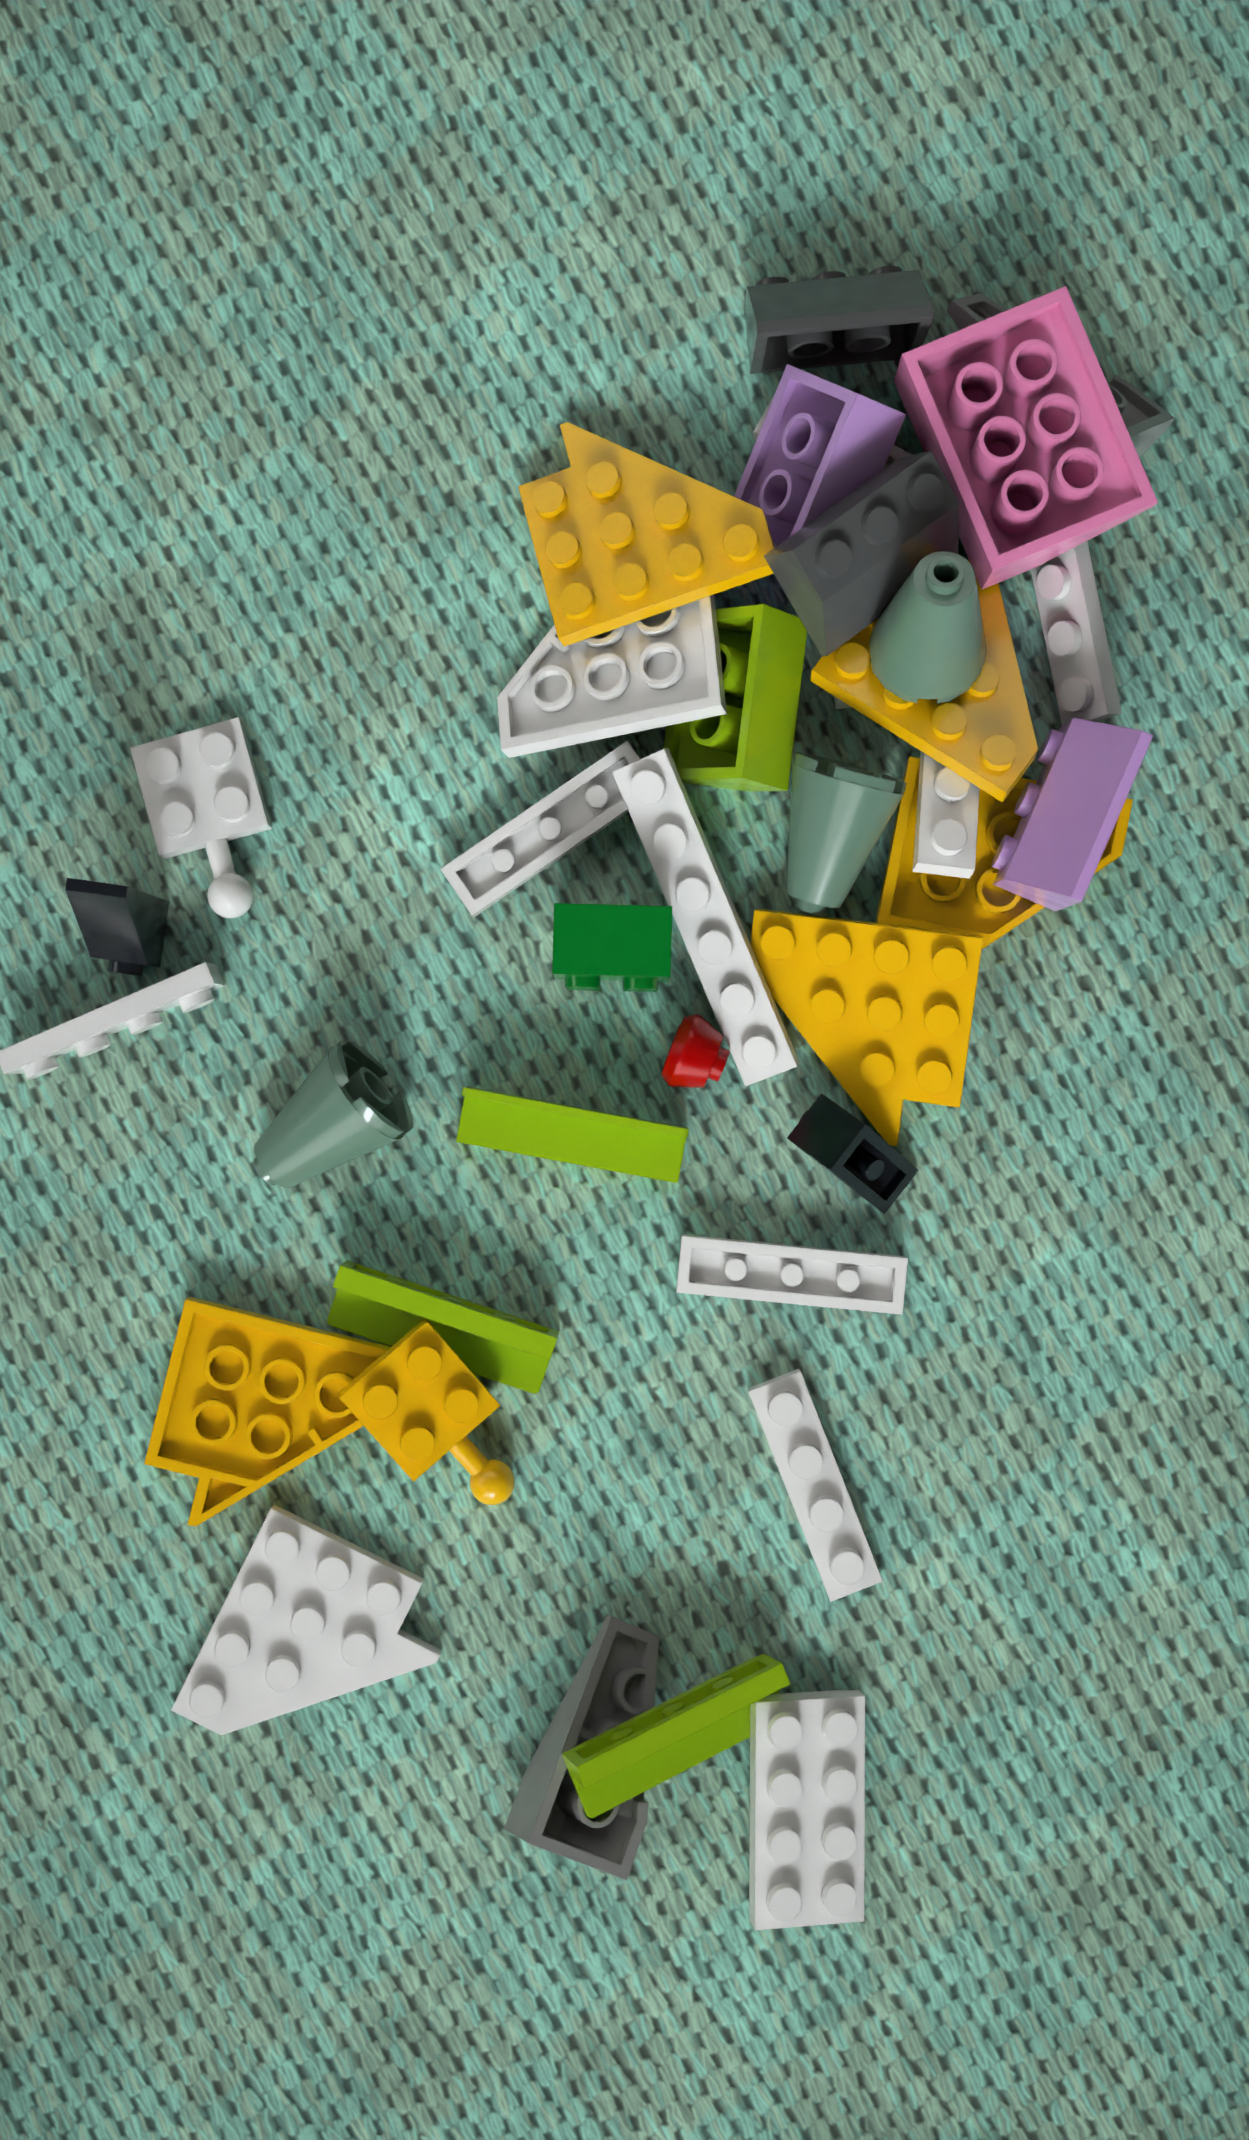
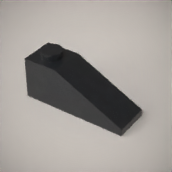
[65,878,169,976]

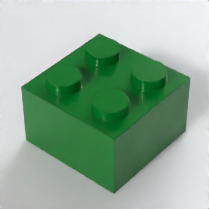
[552,903,672,992]

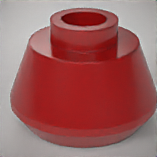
[661,1014,730,1088]

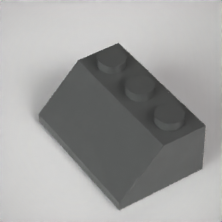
[744,266,934,374]
[764,450,959,657]

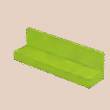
[456,1086,689,1183]
[327,1260,559,1394]
[562,1654,790,1818]

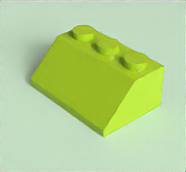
[663,604,807,792]

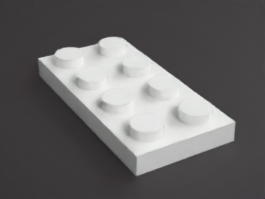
[749,1690,865,1930]

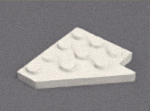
[497,595,727,758]
[171,1505,442,1735]

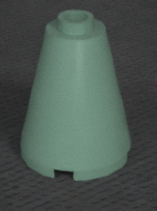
[869,551,986,703]
[786,752,907,916]
[253,1041,413,1188]

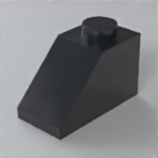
[787,1093,919,1214]

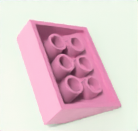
[894,286,1158,589]

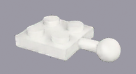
[130,717,272,918]

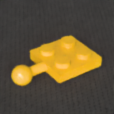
[338,1318,515,1505]

